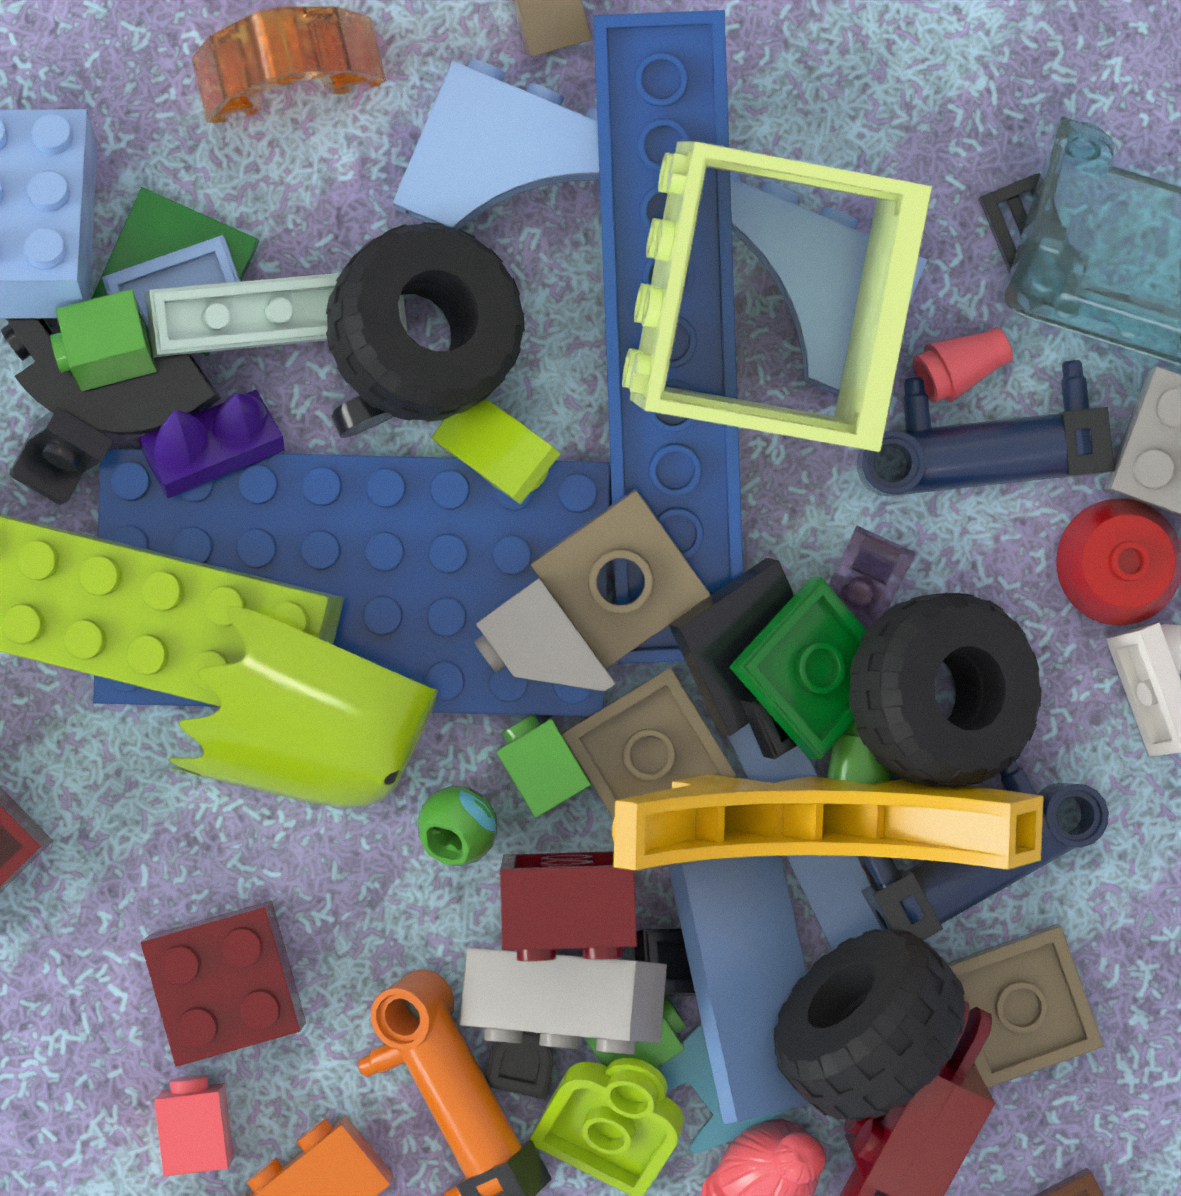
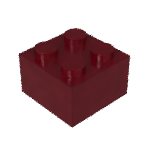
[140,900,306,1067]

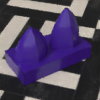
[139,390,285,499]

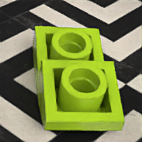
[430,399,561,505]

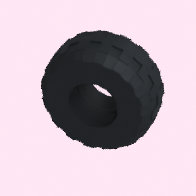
[326,222,525,422]
[849,593,1042,787]
[774,929,965,1121]

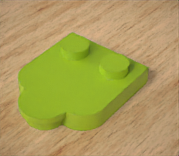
[528,1058,685,1196]

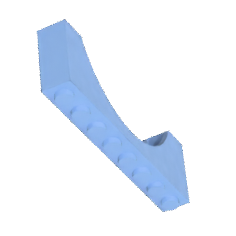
[393,58,927,396]

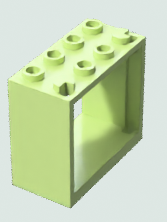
[622,142,932,452]

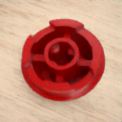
[1056,499,1181,626]

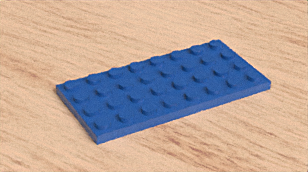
[93,449,610,717]

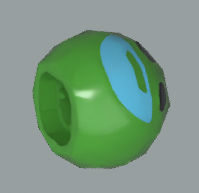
[417,785,498,866]

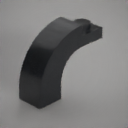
[1,318,221,435]

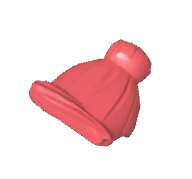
[701,1118,825,1196]

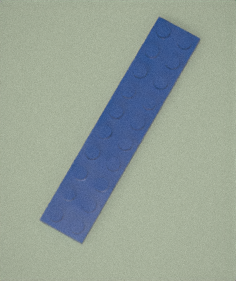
[593,10,743,664]

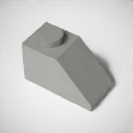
[474,578,615,691]

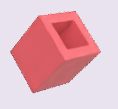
[154,1074,234,1177]

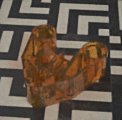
[192,7,386,123]

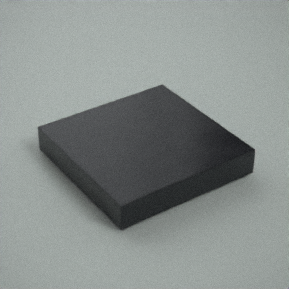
[669,558,794,736]

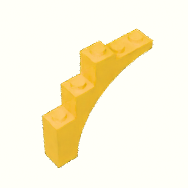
[612,774,1043,870]

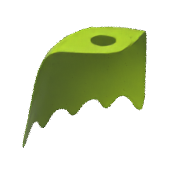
[168,606,438,808]

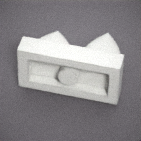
[1106,623,1181,758]

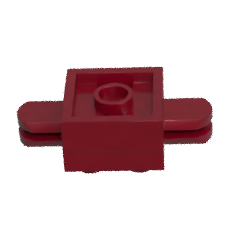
[839,1001,995,1196]

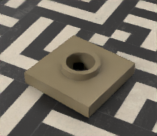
[531,488,711,669]

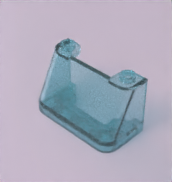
[1004,116,1181,366]

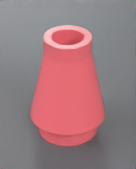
[913,327,1013,403]

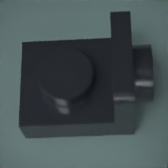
[10,407,113,505]

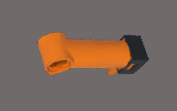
[358,969,552,1196]

